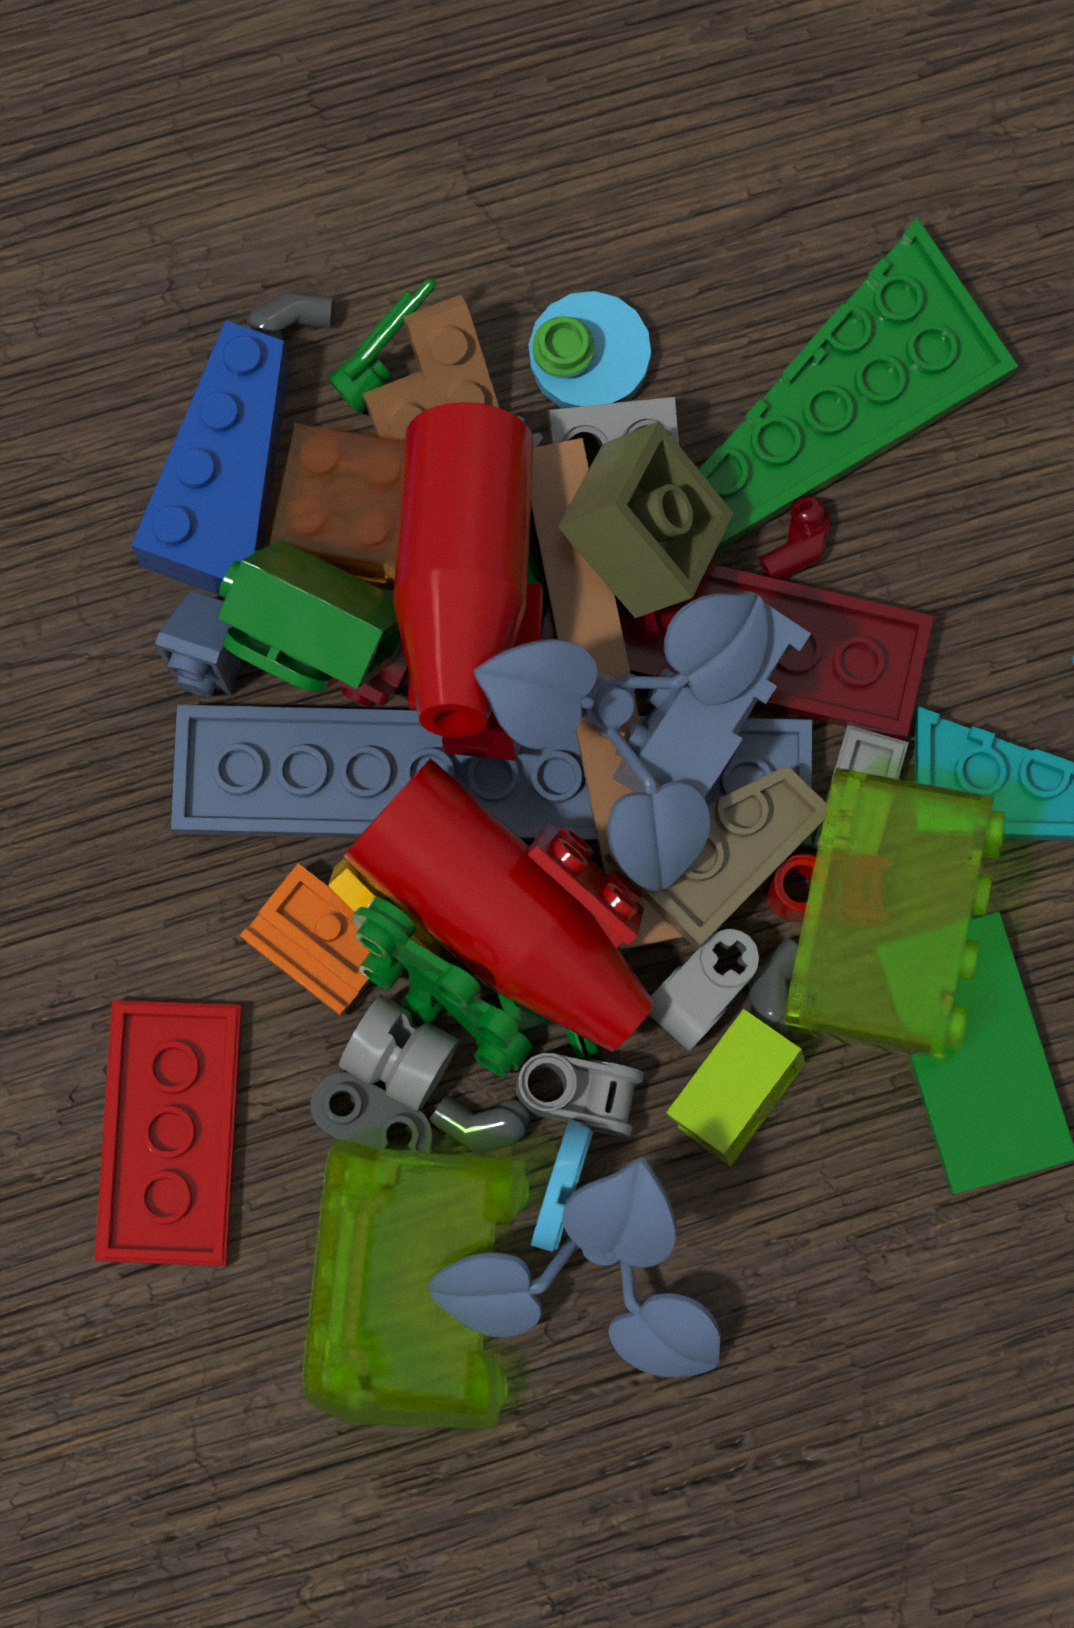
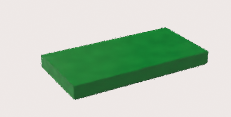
[874,912,1074,1196]

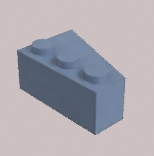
[612,590,811,798]

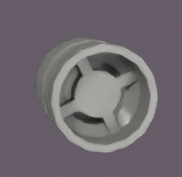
[338,994,460,1113]

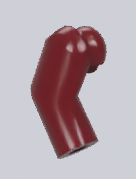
[758,497,830,580]

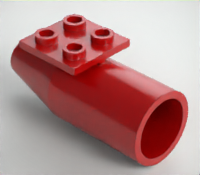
[393,402,543,737]
[342,758,655,1052]

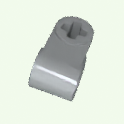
[648,929,759,1051]
[516,1053,644,1137]

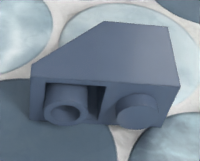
[155,591,244,697]

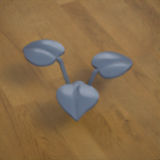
[474,591,768,892]
[427,1157,721,1377]

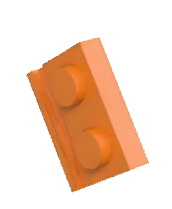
[239,863,371,1018]

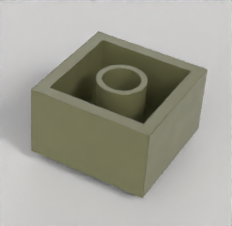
[558,421,734,618]

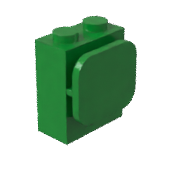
[218,540,402,692]

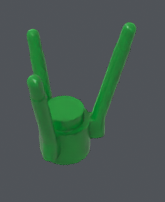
[327,279,436,415]

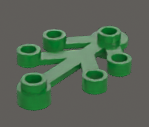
[351,898,533,1077]

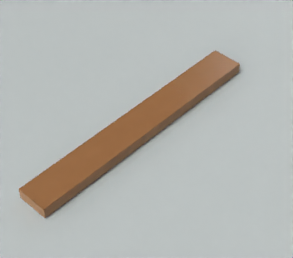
[531,438,684,950]

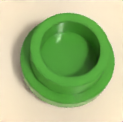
[533,316,595,378]

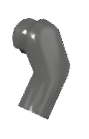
[247,292,335,340]
[748,938,809,1035]
[429,1095,530,1153]

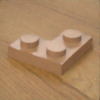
[362,294,499,456]

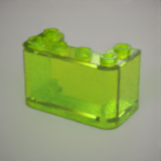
[785,768,1006,1064]

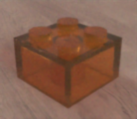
[270,423,404,585]

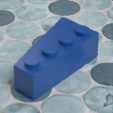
[131,320,290,596]

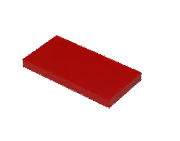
[94,1000,243,1267]

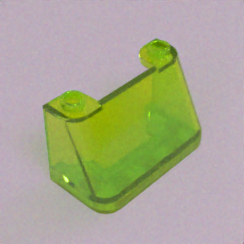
[303,1139,529,1429]

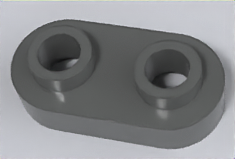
[310,1072,433,1171]

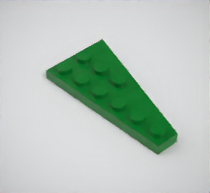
[699,218,1018,552]

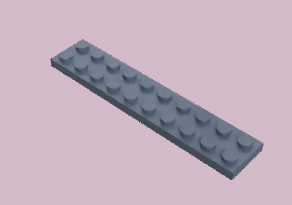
[171,705,812,849]

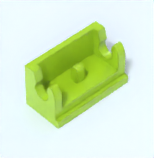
[666,1009,806,1167]

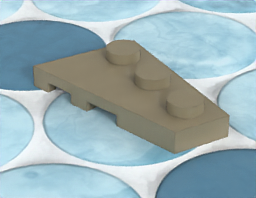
[604,765,833,949]

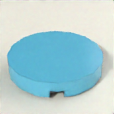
[529,291,651,409]
[531,1119,593,1252]

